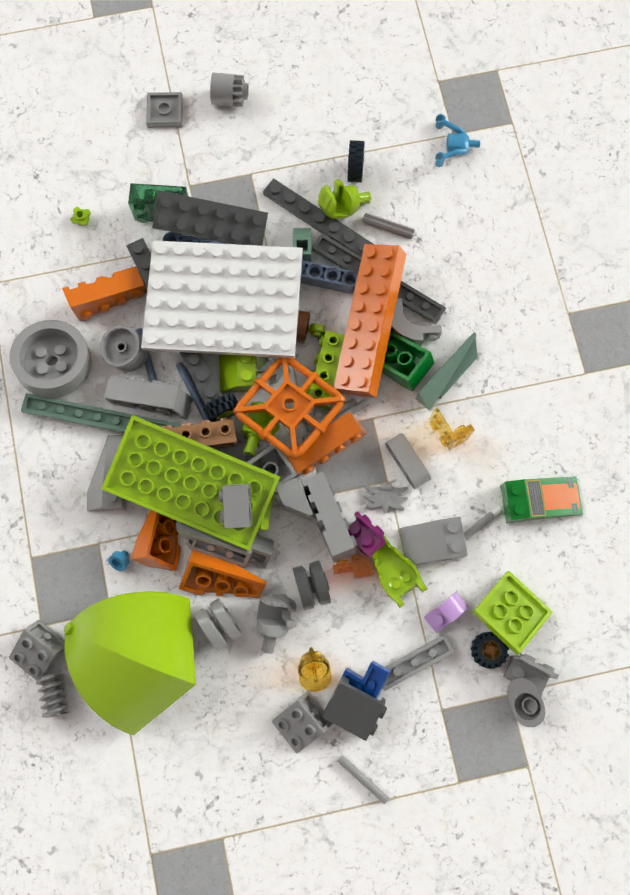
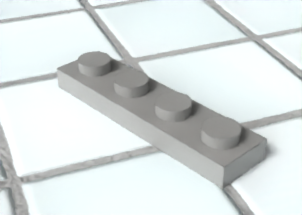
[383,634,455,691]

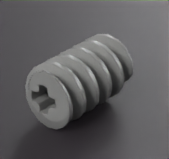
[36,672,69,718]

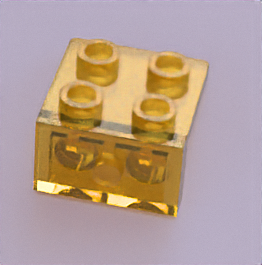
[429,408,475,450]

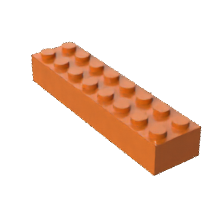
[333,244,407,398]

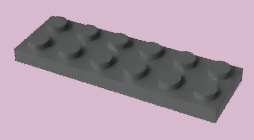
[152,190,268,246]

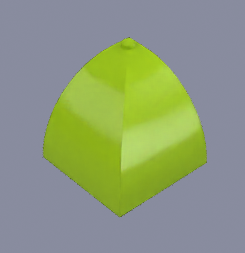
[64,591,196,735]

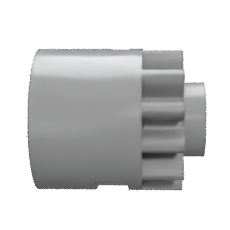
[210,72,249,107]

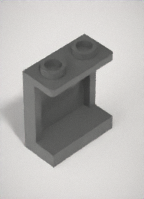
[322,676,387,741]

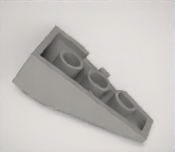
[246,444,298,486]

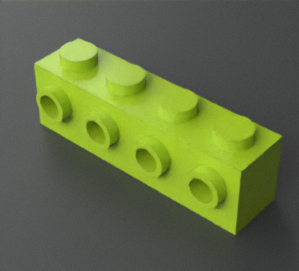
[306,330,345,411]

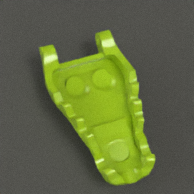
[371,535,428,608]

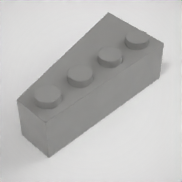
[104,375,193,420]
[301,472,357,563]

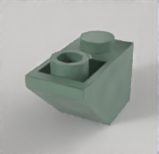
[293,228,311,262]

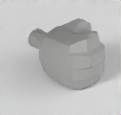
[256,594,297,654]

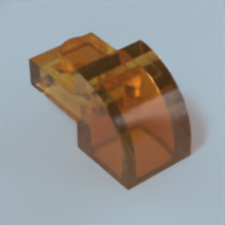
[332,554,375,579]

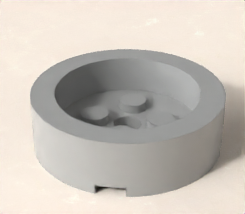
[10,320,92,398]

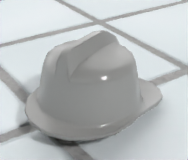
[507,678,546,727]

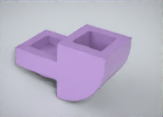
[424,591,469,633]

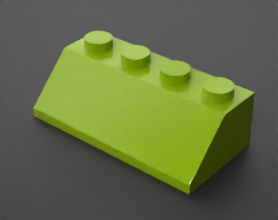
[219,354,257,393]

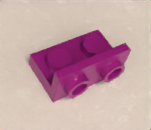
[348,511,386,558]

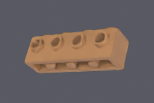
[162,417,238,449]

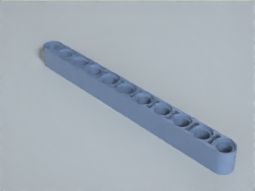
[163,232,358,294]

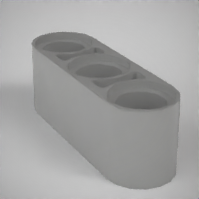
[385,433,431,489]

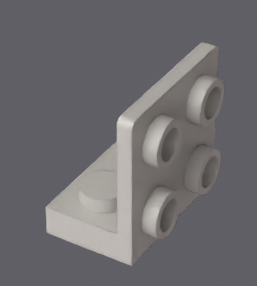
[9,620,65,681]
[503,653,559,695]
[272,691,333,753]

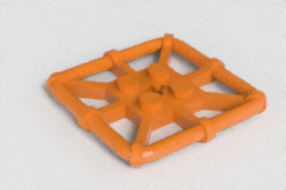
[233,357,346,460]

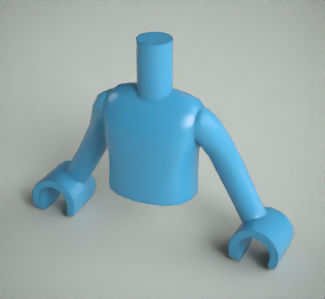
[435,114,480,167]

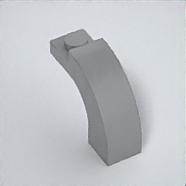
[391,298,442,346]

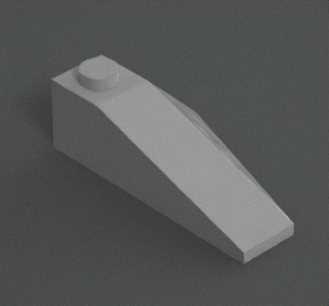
[87,435,126,511]

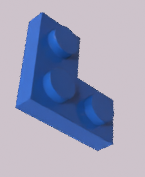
[342,661,391,699]

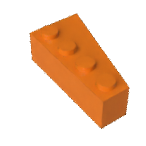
[62,266,147,321]
[285,412,367,476]

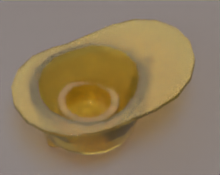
[298,647,332,692]

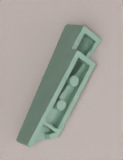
[415,332,478,411]

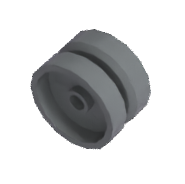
[292,561,331,611]

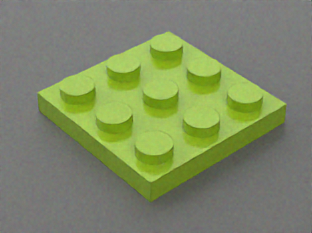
[472,570,553,655]

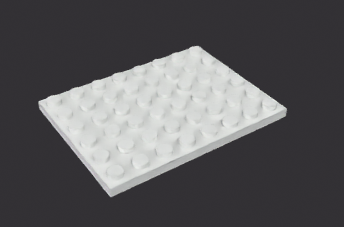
[141,241,303,358]

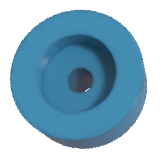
[108,550,130,571]

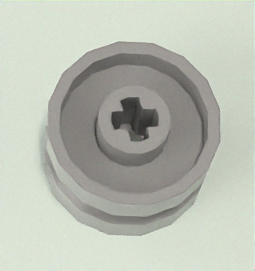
[100,325,149,372]
[194,598,242,651]

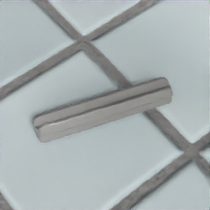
[362,213,415,239]

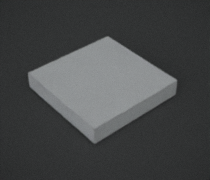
[146,92,183,128]

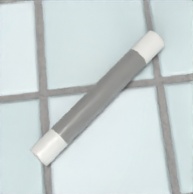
[464,506,503,542]

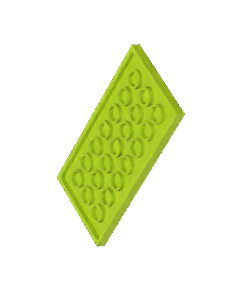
[101,415,280,551]

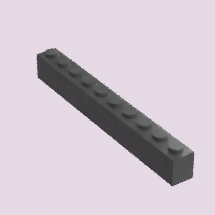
[126,238,223,405]

